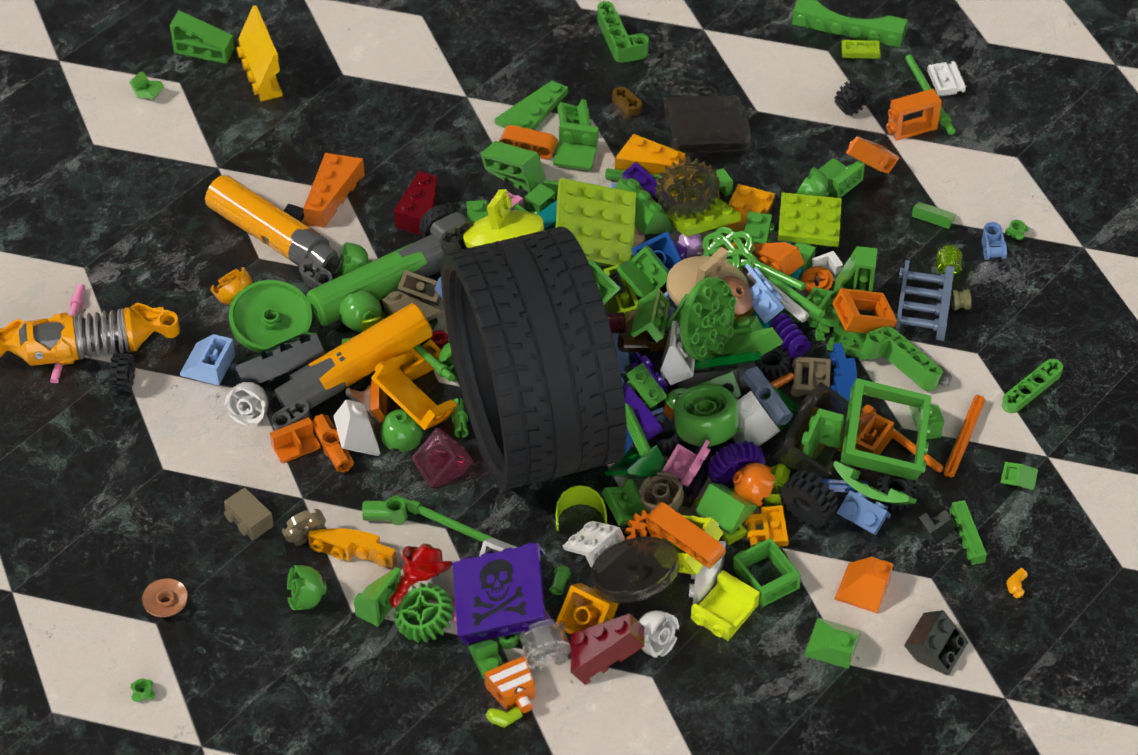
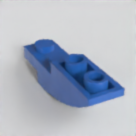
[829,343,857,422]

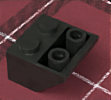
[904,610,969,675]

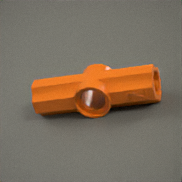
[311,414,354,473]

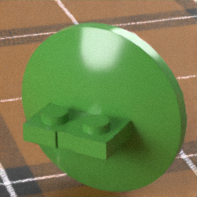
[666,277,737,361]

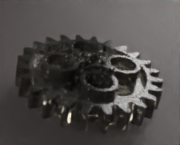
[655,158,721,219]

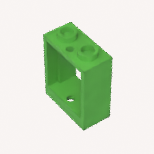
[733,538,801,607]

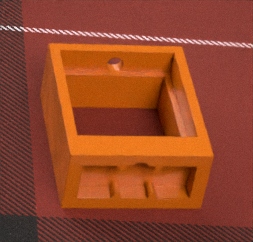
[886,89,942,141]
[832,288,897,334]

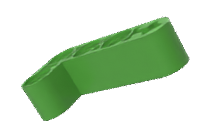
[597,1,649,63]
[861,326,943,392]

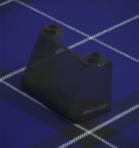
[770,382,863,479]

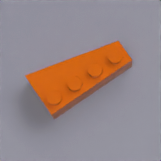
[303,153,365,228]

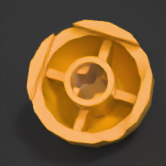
[210,267,252,305]

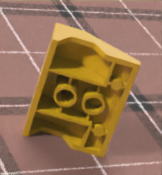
[237,5,283,101]

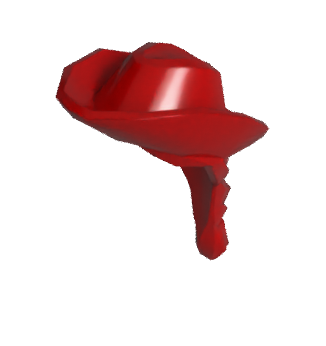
[389,544,453,608]

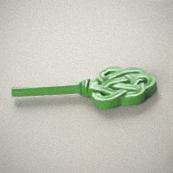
[702,227,806,291]

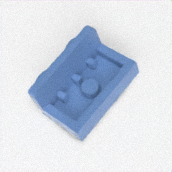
[837,491,891,536]

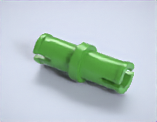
[451,398,468,438]

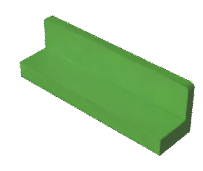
[630,288,671,342]

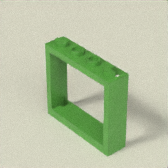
[840,378,934,481]

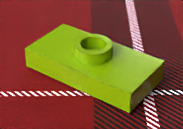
[841,40,880,59]

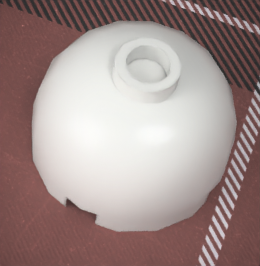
[224,382,269,425]
[639,611,679,658]

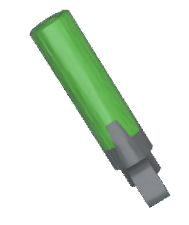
[307,212,473,326]

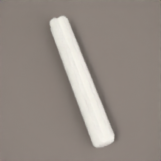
[747,268,809,322]

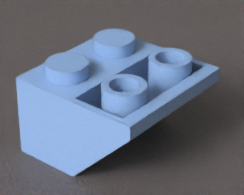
[180,334,235,386]

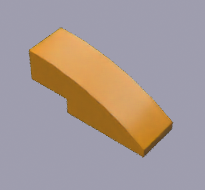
[399,339,441,381]

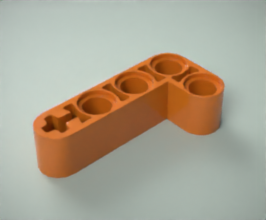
[645,502,726,569]

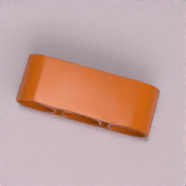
[499,125,558,159]

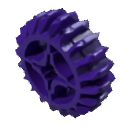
[707,440,766,488]

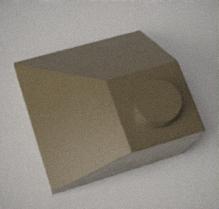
[381,291,442,321]

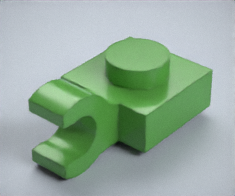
[807,316,830,342]

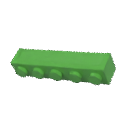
[949,500,987,565]

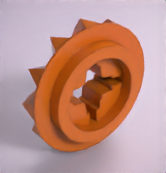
[800,266,833,294]

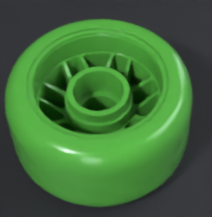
[673,384,739,447]

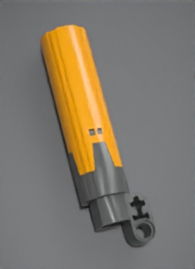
[272,303,433,430]

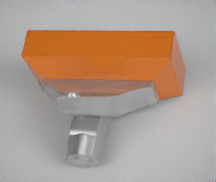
[346,379,388,423]

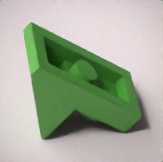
[469,639,503,681]

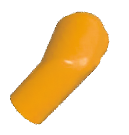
[1007,568,1028,598]

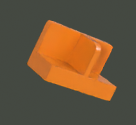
[270,417,320,464]

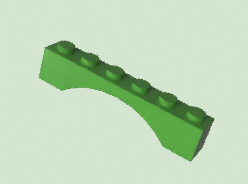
[792,0,907,48]

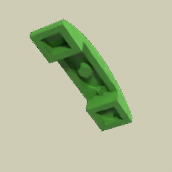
[833,461,917,505]

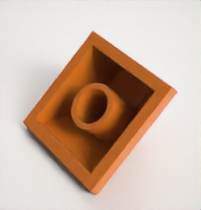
[834,557,893,613]

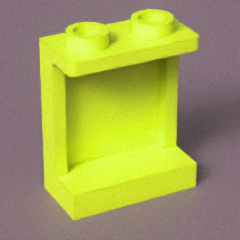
[691,570,760,641]

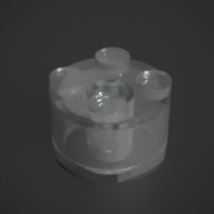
[520,620,571,671]

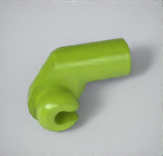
[486,707,522,727]

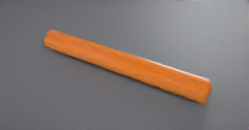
[943,395,985,478]

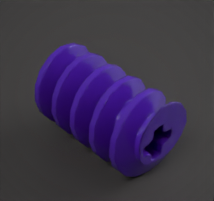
[769,313,811,359]

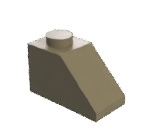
[398,270,441,305]

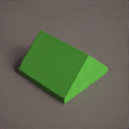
[696,483,757,535]

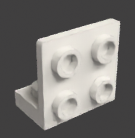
[563,521,630,575]

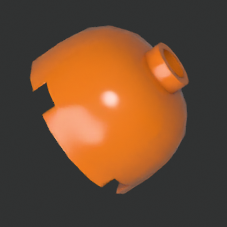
[733,462,775,507]

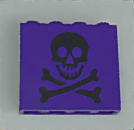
[453,543,551,645]

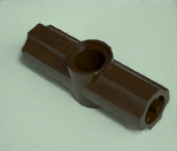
[617,330,669,356]

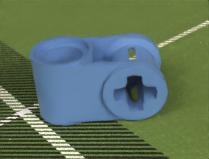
[981,222,1007,260]

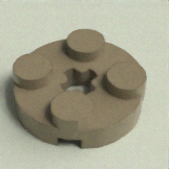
[282,509,326,546]

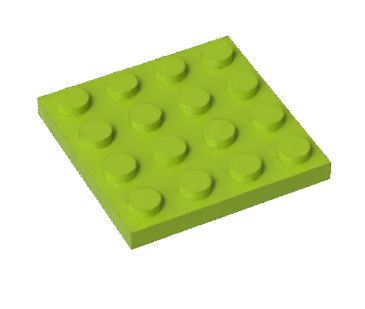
[556,178,636,267]

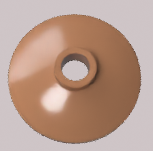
[722,276,753,315]
[142,578,188,617]

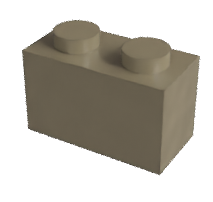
[224,487,274,540]

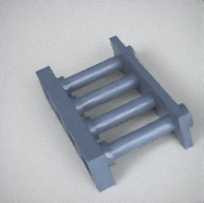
[894,260,954,341]

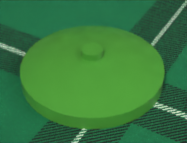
[229,280,312,353]

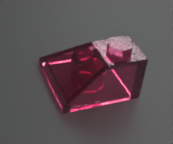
[411,428,473,489]

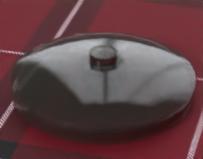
[590,537,680,603]

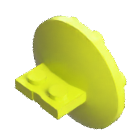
[463,189,544,248]

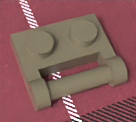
[791,357,831,397]

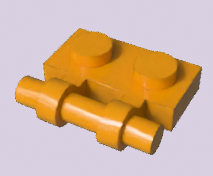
[744,505,788,548]

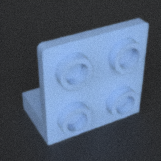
[745,264,785,324]

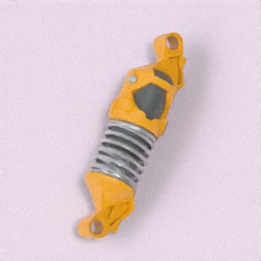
[0,303,180,366]

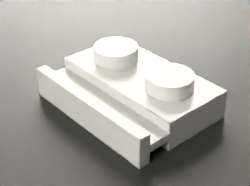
[927,61,966,96]

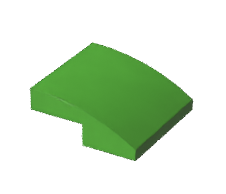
[801,287,842,329]
[827,325,868,361]

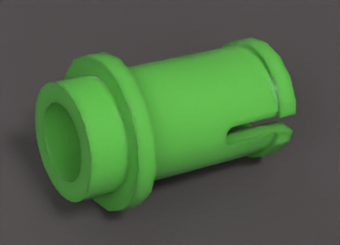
[549,565,571,595]

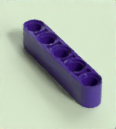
[621,376,663,441]

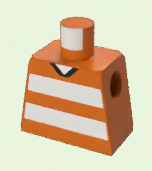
[484,656,536,713]

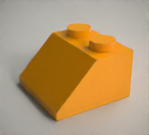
[555,583,620,634]

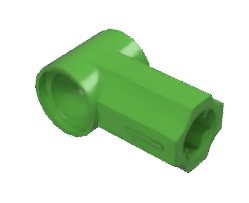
[362,496,407,525]

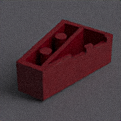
[394,171,438,235]
[571,614,645,685]

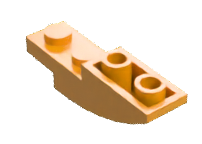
[308,528,397,569]

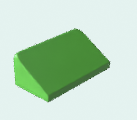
[912,202,956,229]

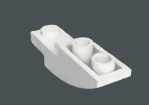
[689,523,726,605]

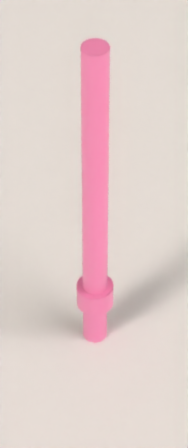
[50,284,85,383]

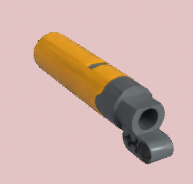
[205,175,340,289]

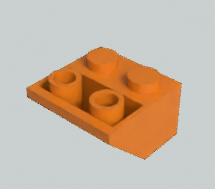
[833,413,894,455]

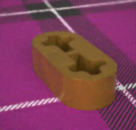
[612,87,642,116]

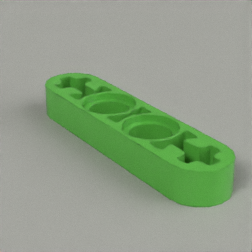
[1002,359,1063,413]

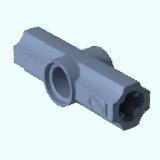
[742,366,793,426]

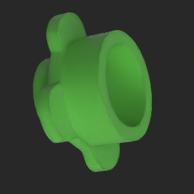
[1005,220,1029,240]
[131,679,155,702]

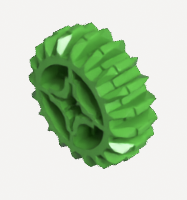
[393,582,455,643]

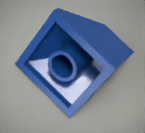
[631,231,681,271]

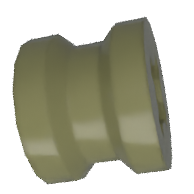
[951,289,971,310]

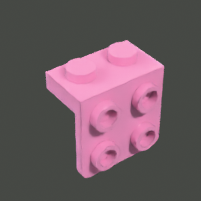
[661,440,710,487]

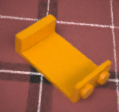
[371,354,457,430]

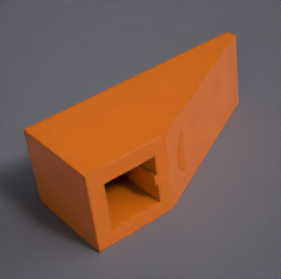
[846,136,899,174]
[751,242,805,276]

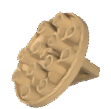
[666,247,749,307]

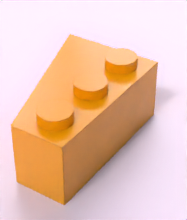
[615,134,685,176]

